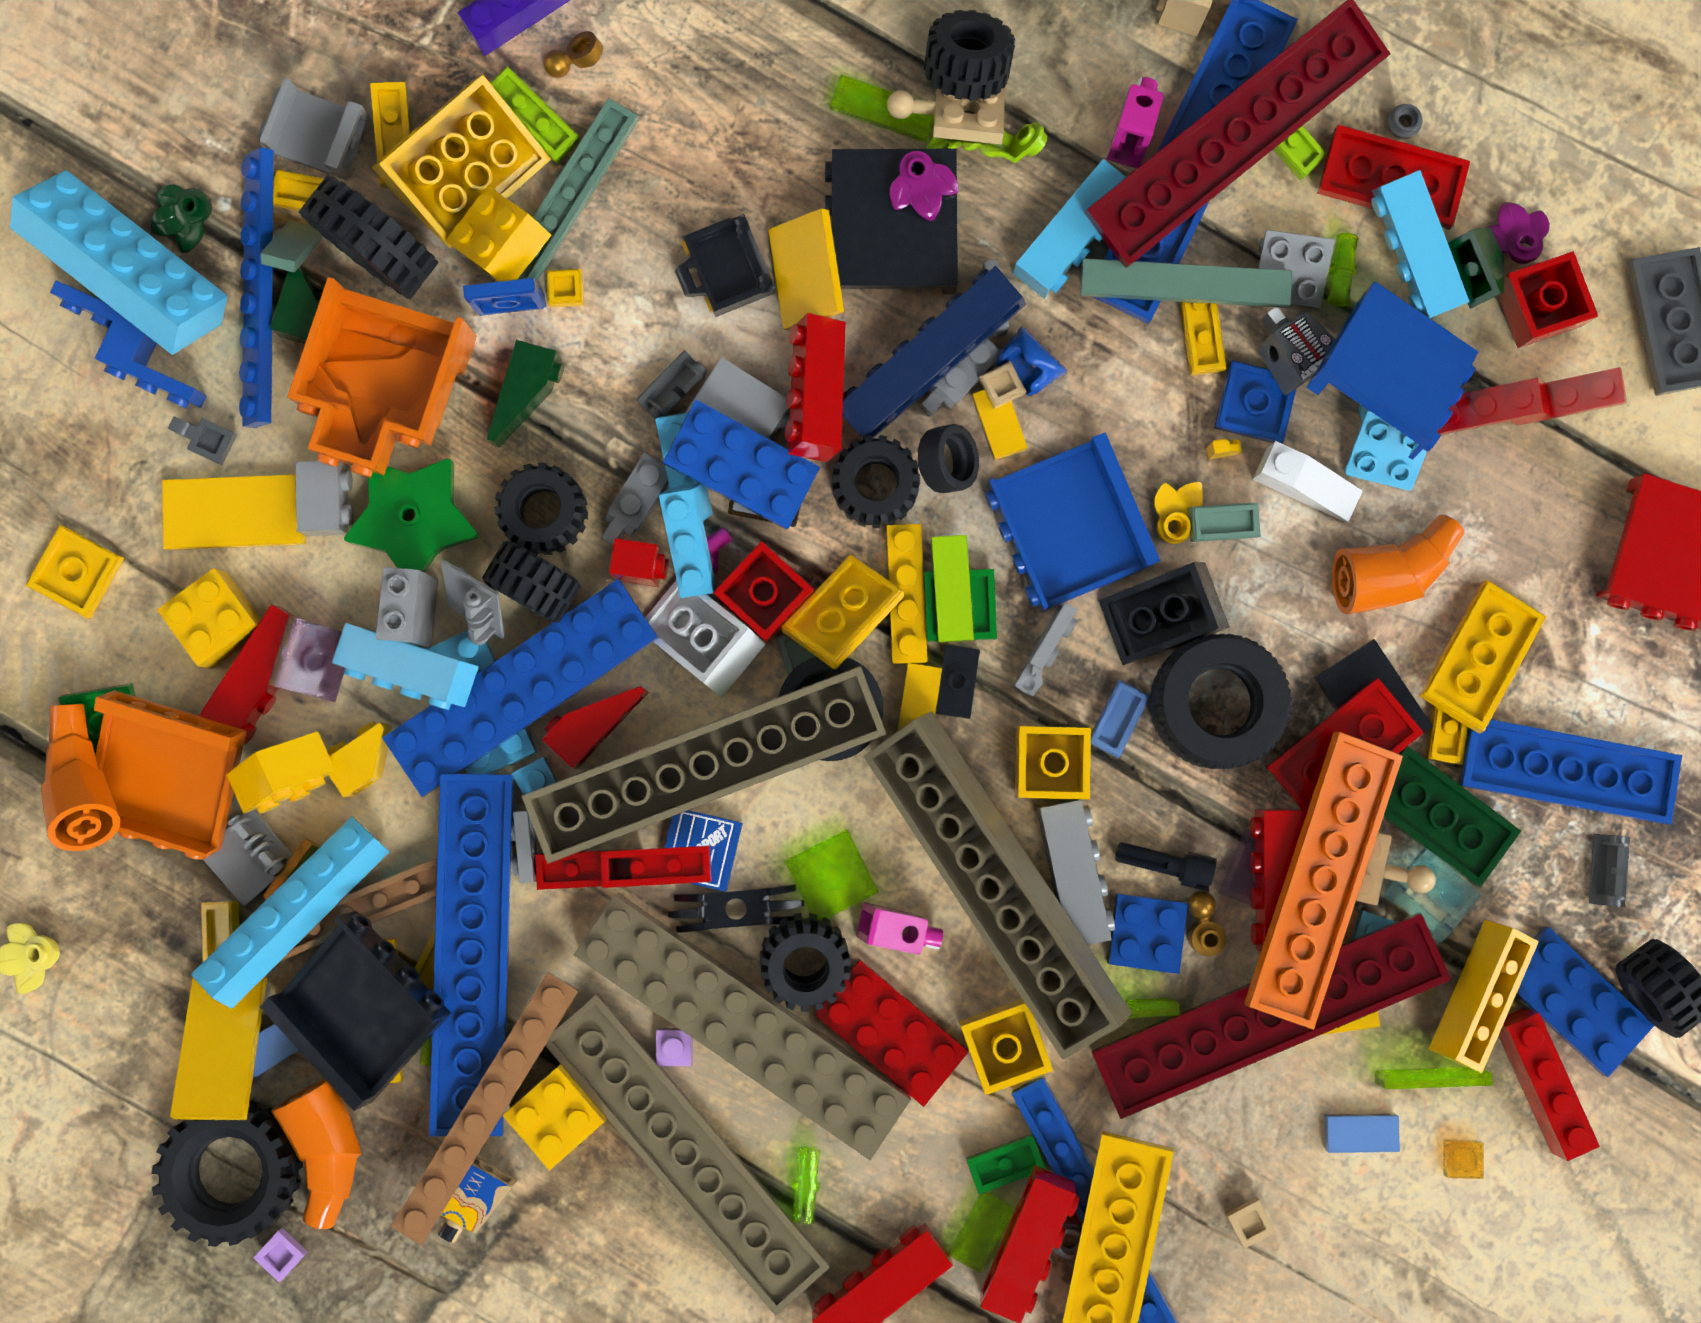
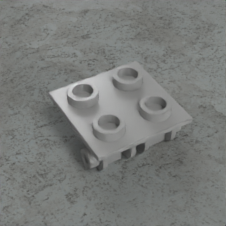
[1258,230,1336,308]
[441,560,504,645]
[203,810,293,907]

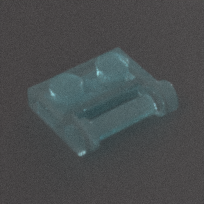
[1383,848,1482,943]

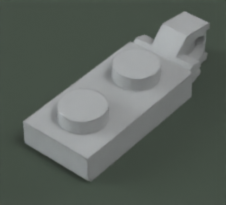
[921,339,1001,417]
[601,453,668,546]
[1013,603,1078,696]

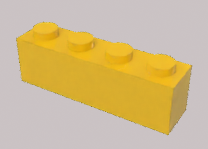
[1428,920,1539,1073]

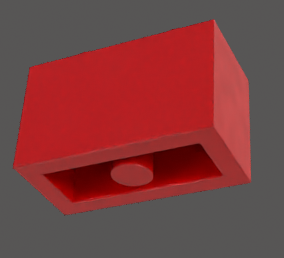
[609,538,669,588]

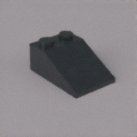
[1099,562,1230,665]

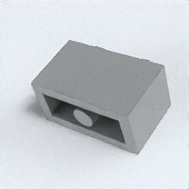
[295,461,353,536]

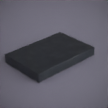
[1314,639,1433,733]

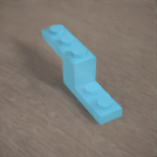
[655,412,717,598]

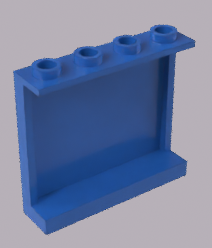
[1306,281,1478,460]
[984,432,1161,612]

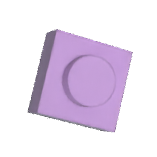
[656,1028,693,1066]
[254,1228,308,1283]

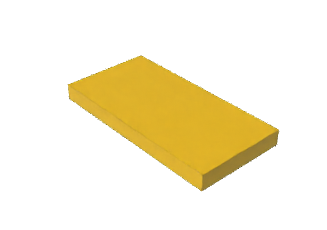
[162,474,306,550]
[1419,580,1546,734]
[170,976,267,1120]

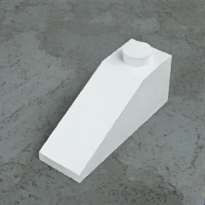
[1252,441,1362,523]

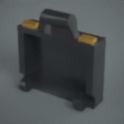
[675,213,776,317]

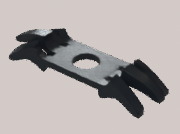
[668,884,805,933]

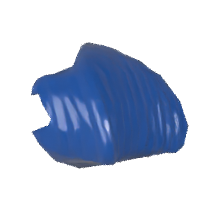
[996,326,1067,396]

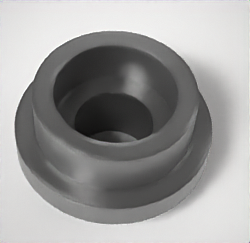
[1387,104,1423,139]
[1053,1222,1082,1260]

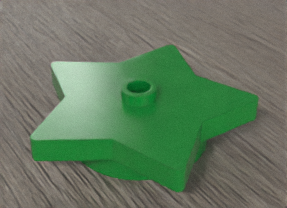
[344,458,479,573]

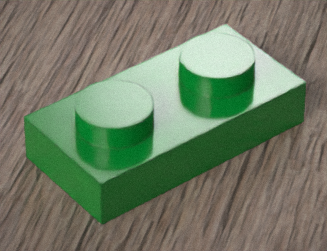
[966,1133,1045,1195]

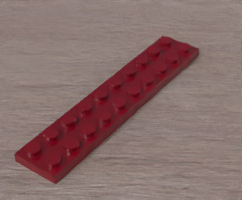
[1083,0,1391,268]
[1091,912,1451,1119]

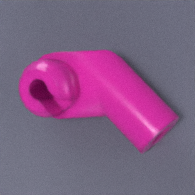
[707,526,733,575]

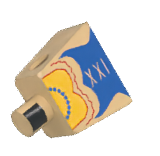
[437,1157,518,1243]

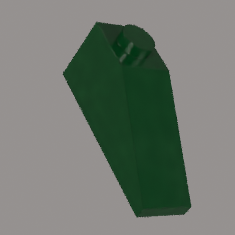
[487,340,564,448]

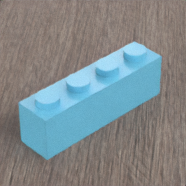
[1013,159,1126,299]
[1371,170,1469,318]
[332,623,479,710]

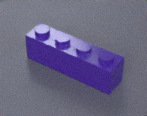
[457,0,570,57]

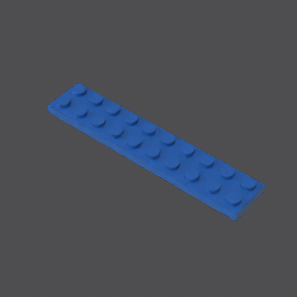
[1093,0,1298,324]
[429,774,514,1136]

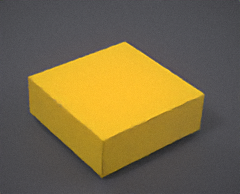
[546,269,584,307]

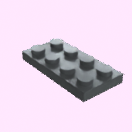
[1627,247,1701,396]

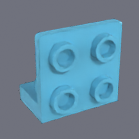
[1345,405,1427,491]

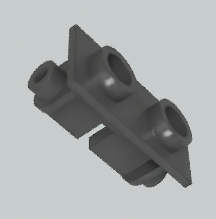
[636,350,707,419]
[1589,833,1630,907]

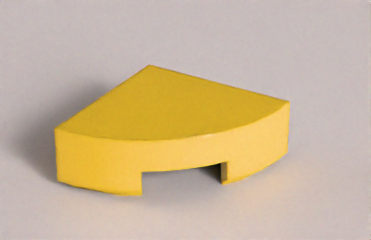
[1206,438,1243,460]

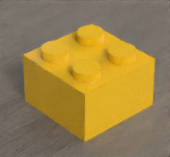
[445,186,551,282]
[156,568,262,669]
[1014,726,1091,799]
[226,731,335,814]
[958,998,1053,1095]
[502,1064,607,1171]

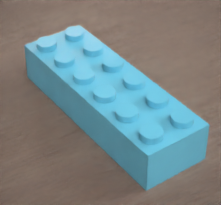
[10,170,228,355]

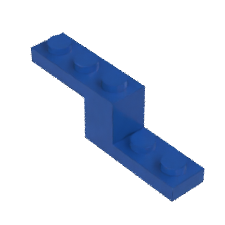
[50,280,207,409]

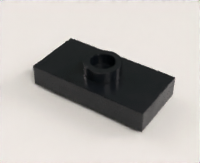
[935,645,980,719]

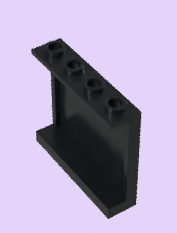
[825,149,958,294]
[260,911,451,1111]

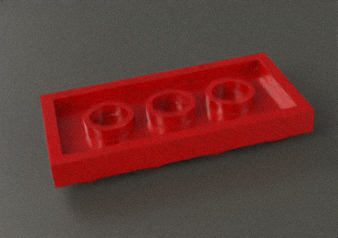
[1317,125,1471,230]
[1265,678,1424,811]
[815,959,969,1107]

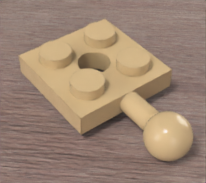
[887,88,1005,145]
[1356,833,1436,906]

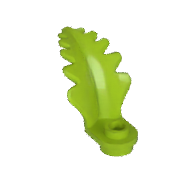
[926,113,1047,163]

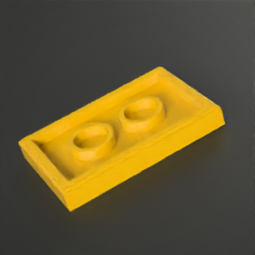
[768,208,844,331]
[781,554,904,670]

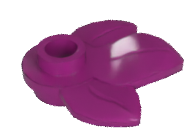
[889,151,959,221]
[1484,202,1550,264]

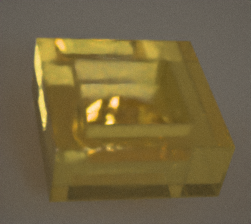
[1443,1139,1484,1179]

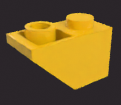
[327,721,392,798]

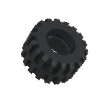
[924,10,1015,101]
[832,435,920,528]
[494,462,588,556]
[482,541,581,623]
[760,913,851,1012]
[1615,939,1701,1038]

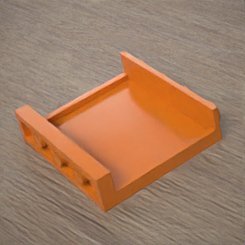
[94,690,247,860]

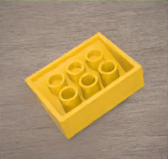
[372,75,551,248]

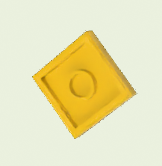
[25,524,125,619]

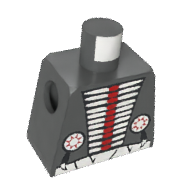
[1259,307,1335,396]

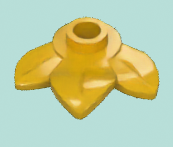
[1154,482,1203,544]

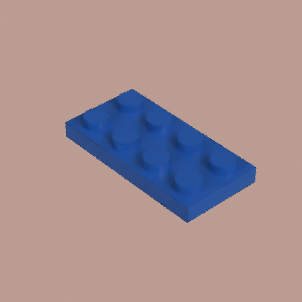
[662,400,820,530]
[1516,926,1654,1077]

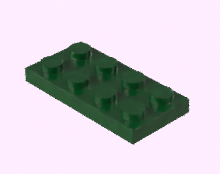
[1383,746,1521,888]

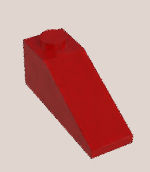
[541,686,649,769]

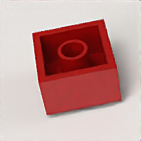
[1498,251,1598,348]
[713,541,814,644]

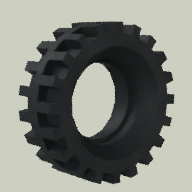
[298,175,439,299]
[151,1100,303,1247]

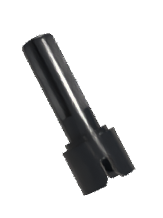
[1115,842,1217,892]

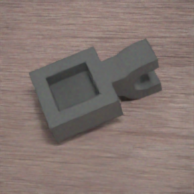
[168,416,237,465]

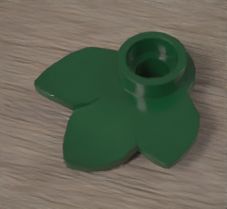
[151,184,212,253]

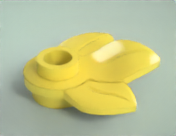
[0,923,60,994]

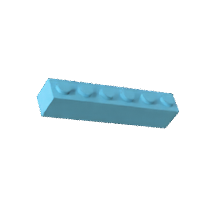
[191,816,390,1009]

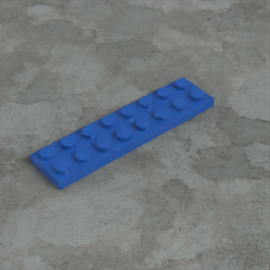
[383,579,659,797]

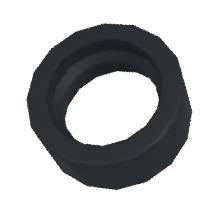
[918,424,979,494]

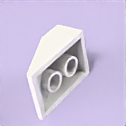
[645,581,766,698]

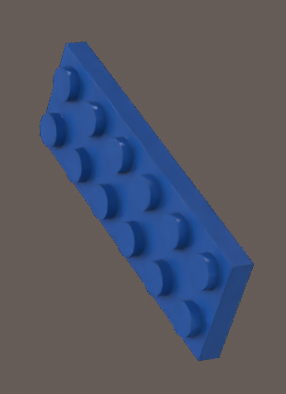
[1459,720,1682,825]

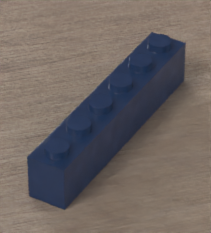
[842,265,1026,440]

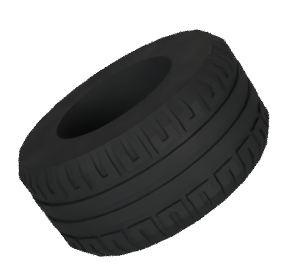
[1150,633,1292,769]

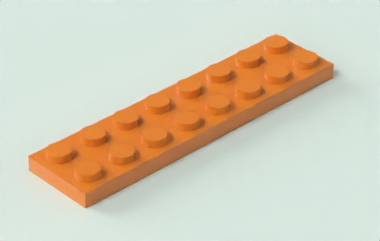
[1244,732,1403,1030]

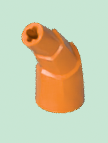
[1332,515,1464,615]
[41,704,120,851]
[271,1079,362,1229]

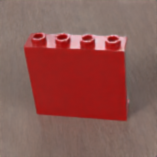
[1596,473,1701,631]

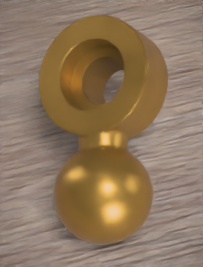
[543,31,603,78]
[1188,891,1226,957]

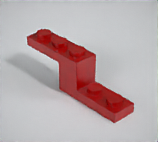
[1437,367,1627,435]
[535,845,712,890]

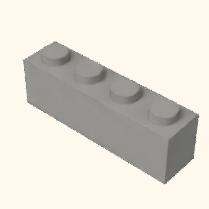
[1037,800,1115,945]

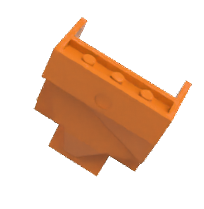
[287,277,477,478]

